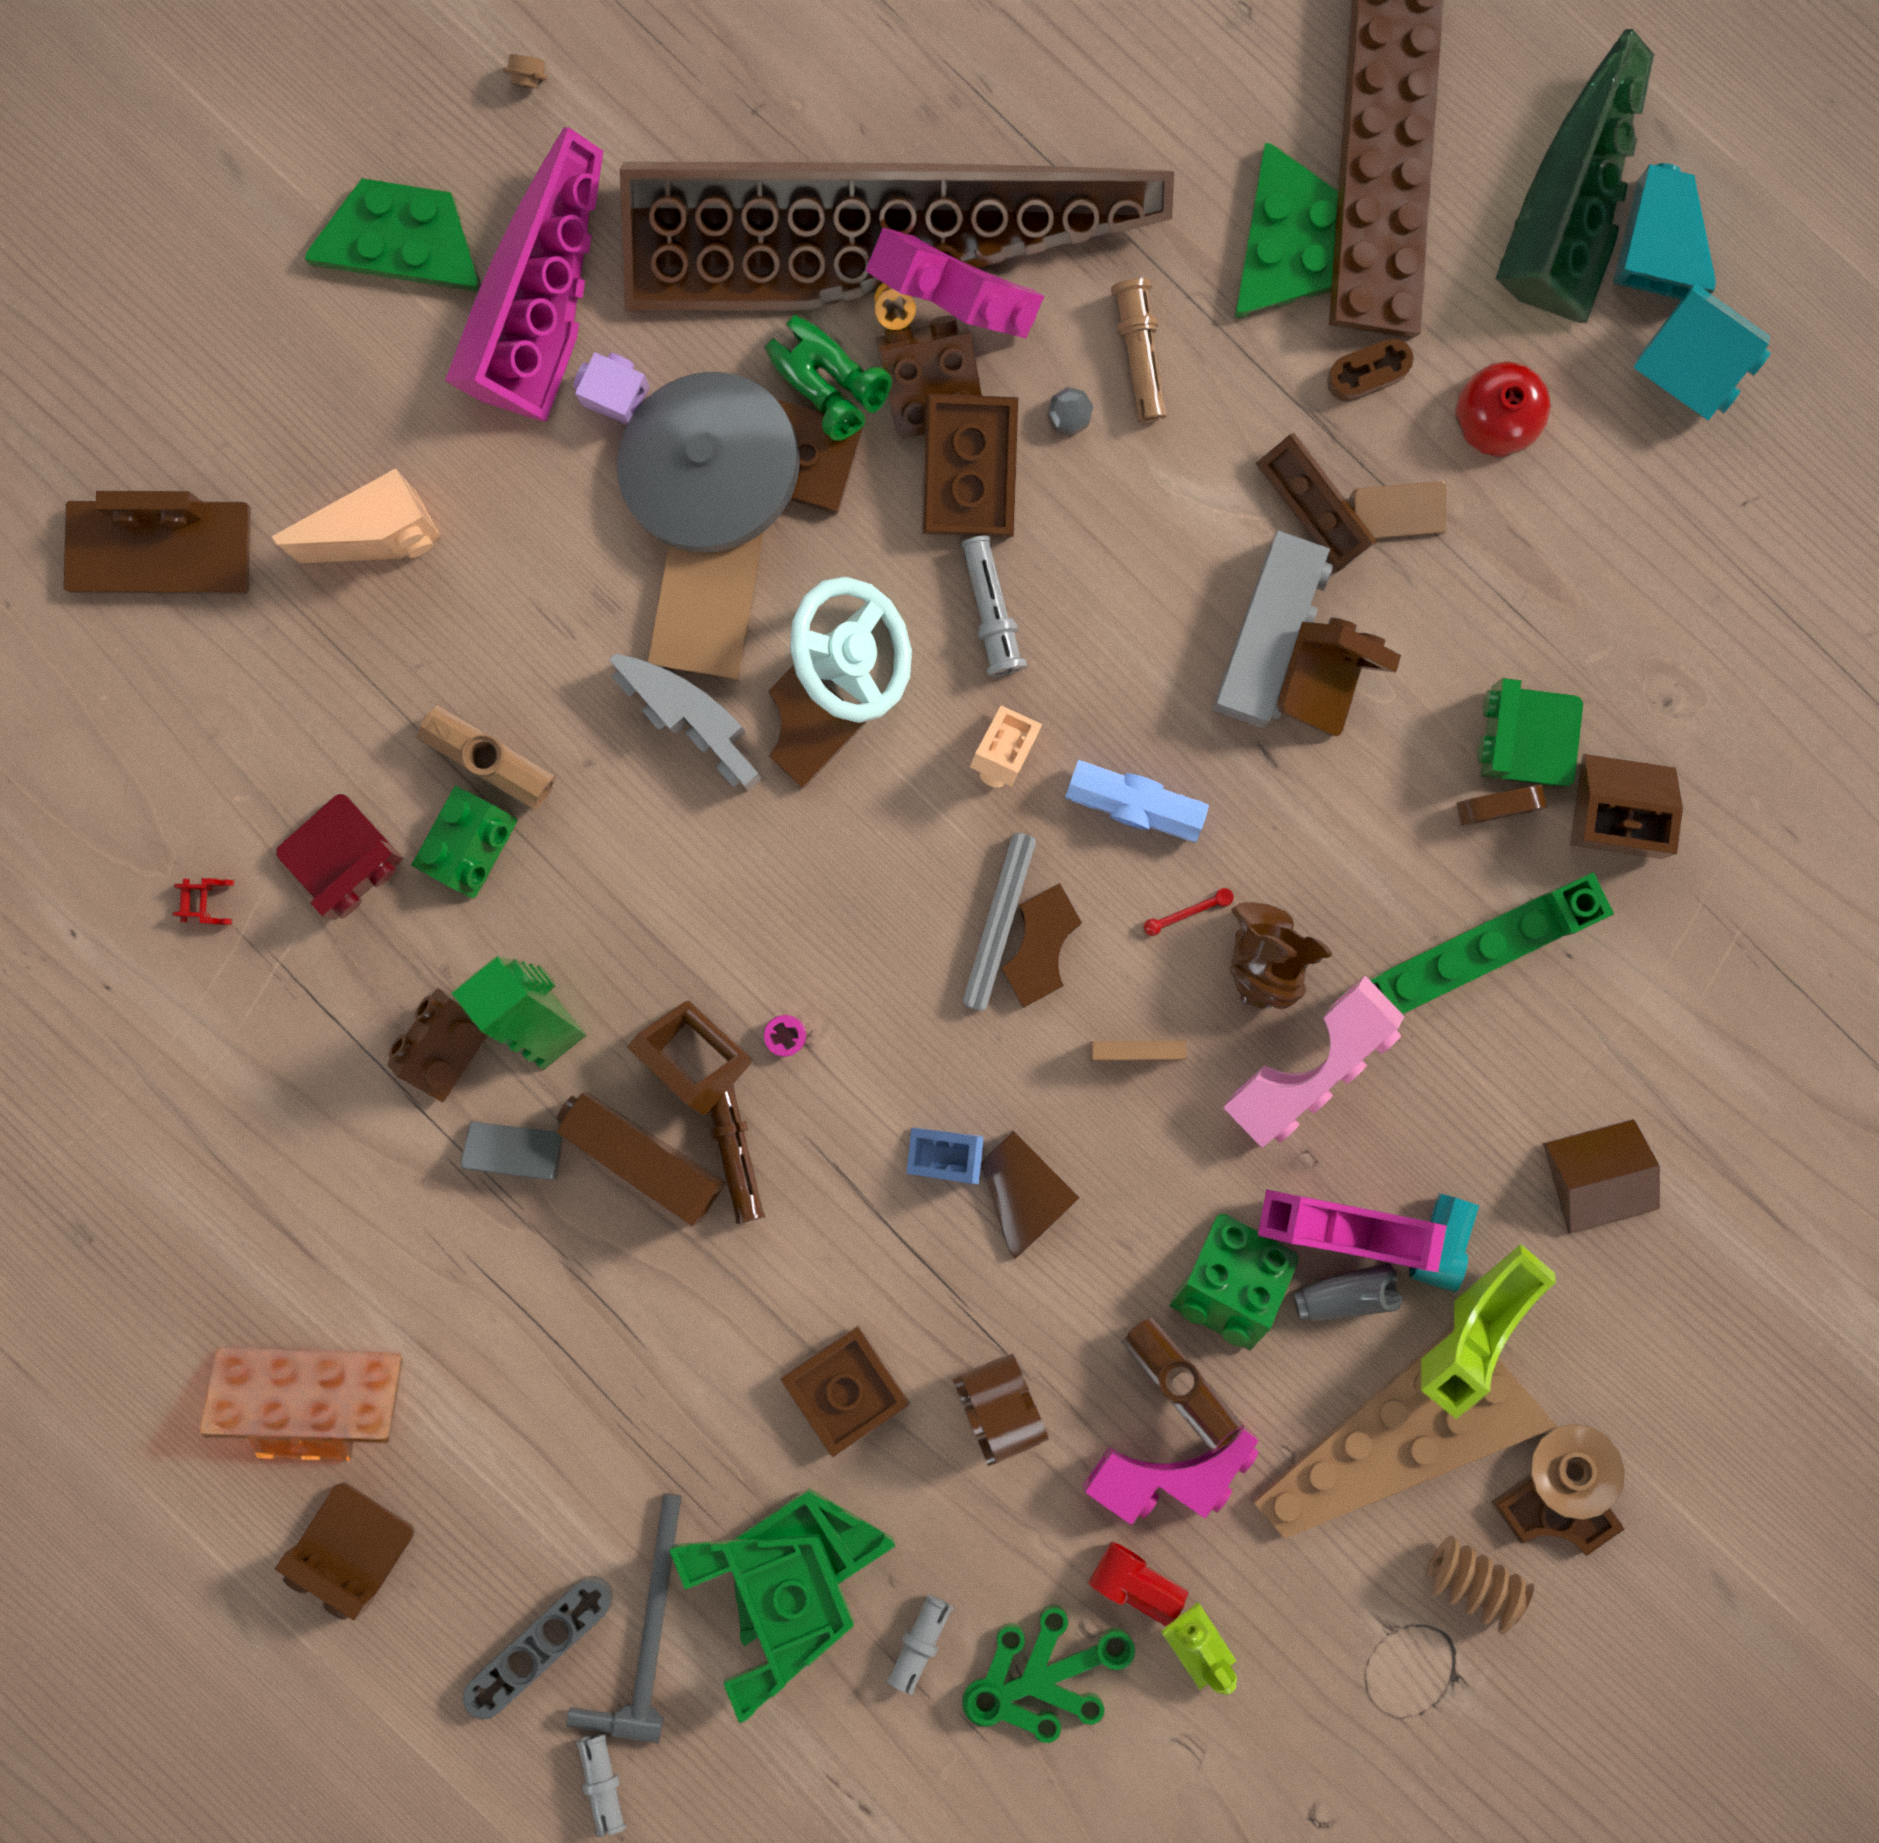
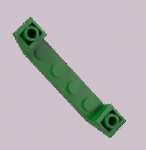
[1340,872,1614,1015]

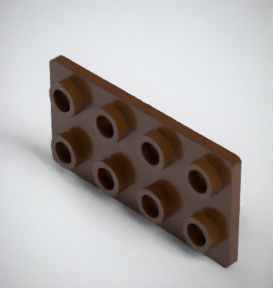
[64,491,251,594]

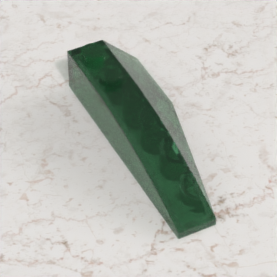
[1496,29,1654,323]

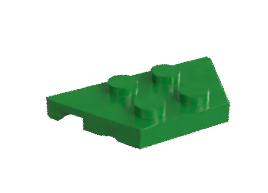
[1234,143,1338,318]
[305,178,481,292]
[731,1488,896,1646]

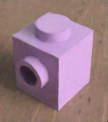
[574,352,650,425]

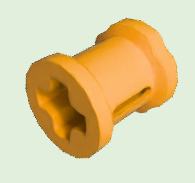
[874,283,916,330]

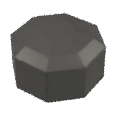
[1048,387,1093,436]

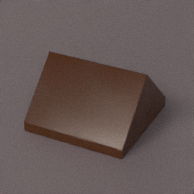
[1543,1119,1660,1233]

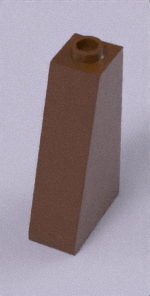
[556,1092,727,1227]

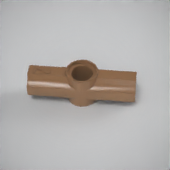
[416,704,557,811]

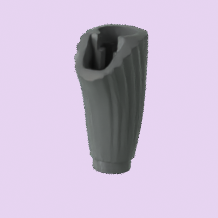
[1293,1263,1402,1321]

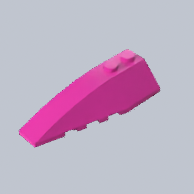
[445,127,603,422]

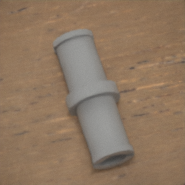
[886,1594,954,1695]
[575,1733,626,1837]

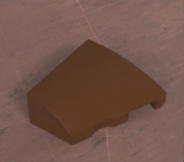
[981,1131,1079,1259]

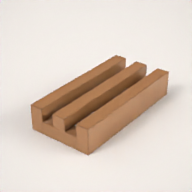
[1090,1041,1186,1060]

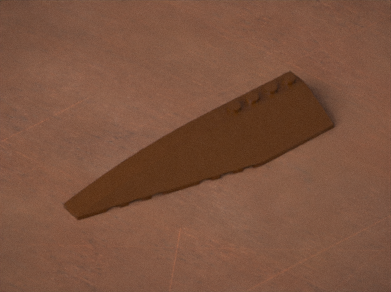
[619,161,1174,311]

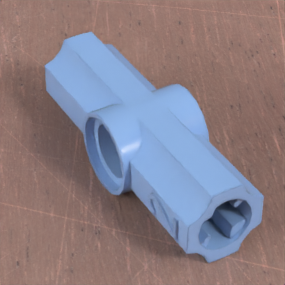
[1065,760,1209,843]

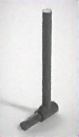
[567,1493,682,1744]

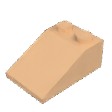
[272,468,441,563]

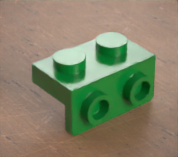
[411,785,517,899]

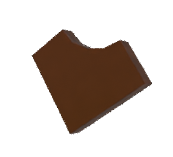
[768,665,866,789]

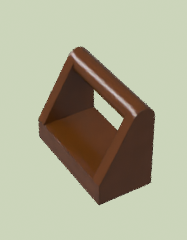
[627,1000,752,1116]

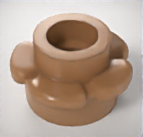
[503,54,548,89]

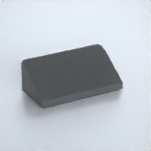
[460,1121,563,1180]

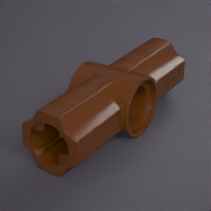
[1122,1316,1244,1453]

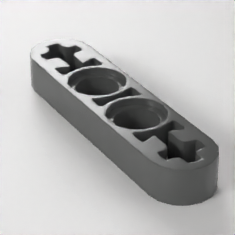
[463,1576,613,1719]

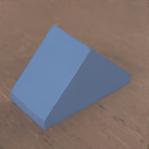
[906,1128,984,1184]

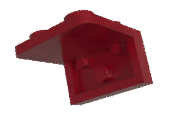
[276,794,404,920]

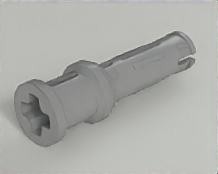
[961,536,1028,678]

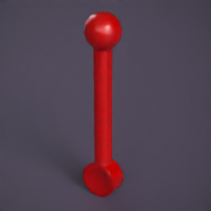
[1143,888,1234,936]

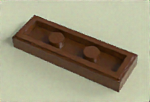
[1256,433,1377,572]

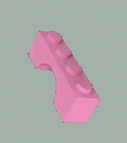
[1223,976,1404,1148]

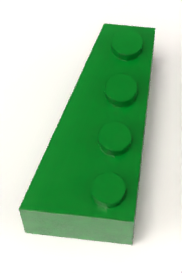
[451,956,587,1070]

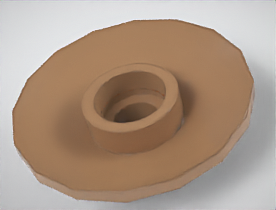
[1530,1424,1625,1520]

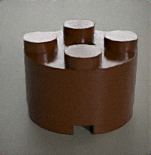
[952,1354,1049,1467]

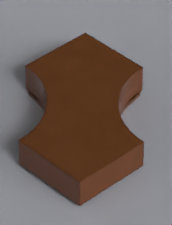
[1001,883,1082,1008]
[1491,1475,1625,1556]

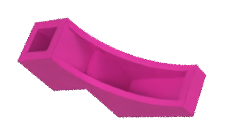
[865,228,1045,338]
[1258,1189,1447,1272]
[1083,1428,1259,1525]

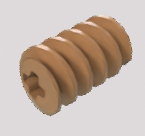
[1426,1536,1534,1635]

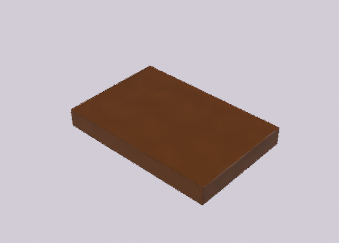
[921,393,1019,537]

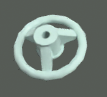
[790,576,912,723]

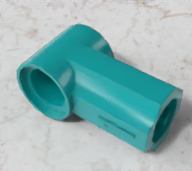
[1409,1193,1480,1293]

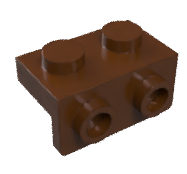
[387,988,488,1103]

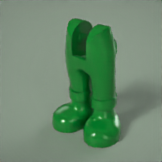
[764,315,892,441]

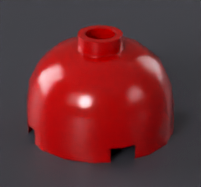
[1455,361,1551,457]

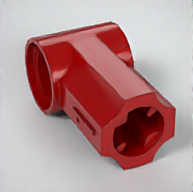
[1087,1541,1189,1626]

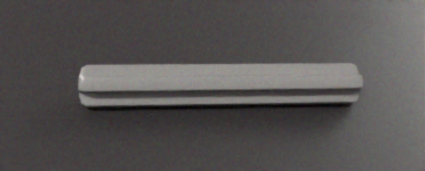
[963,833,1036,1011]

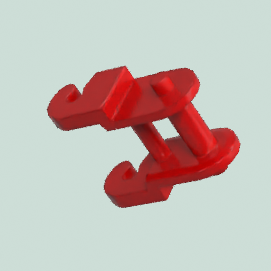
[172,878,235,925]

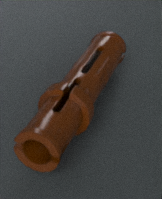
[710,1084,766,1224]

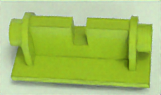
[1161,1602,1237,1695]

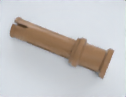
[1111,278,1167,422]

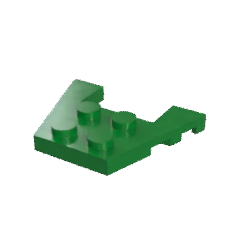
[669,1534,855,1724]

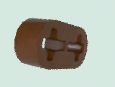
[1327,338,1414,401]
[1456,785,1547,826]

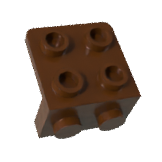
[875,315,982,438]
[1277,618,1401,736]
[275,1482,414,1621]

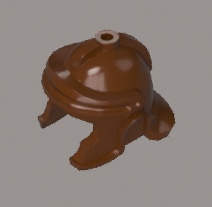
[1230,902,1332,1010]

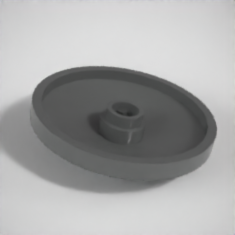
[617,372,800,553]

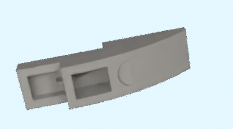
[609,654,762,791]

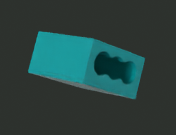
[1633,283,1771,421]

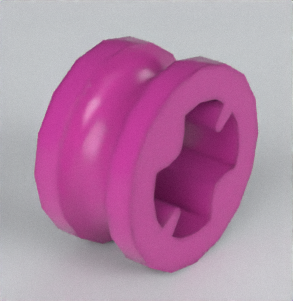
[764,1015,806,1057]

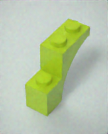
[1421,1244,1556,1419]

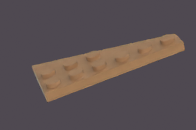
[1252,1325,1558,1539]

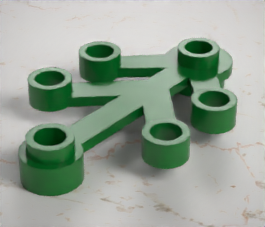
[962,1605,1135,1743]

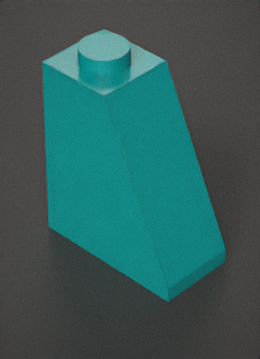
[1613,163,1716,300]

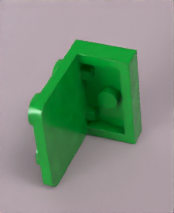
[1477,678,1583,787]
[1169,1214,1299,1351]

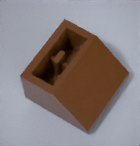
[1570,754,1683,859]

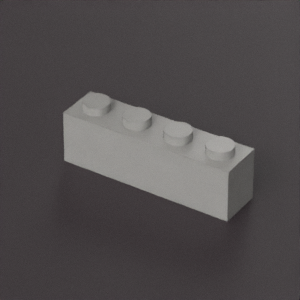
[1212,531,1333,728]

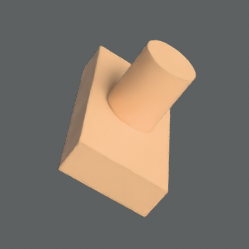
[970,706,1042,787]

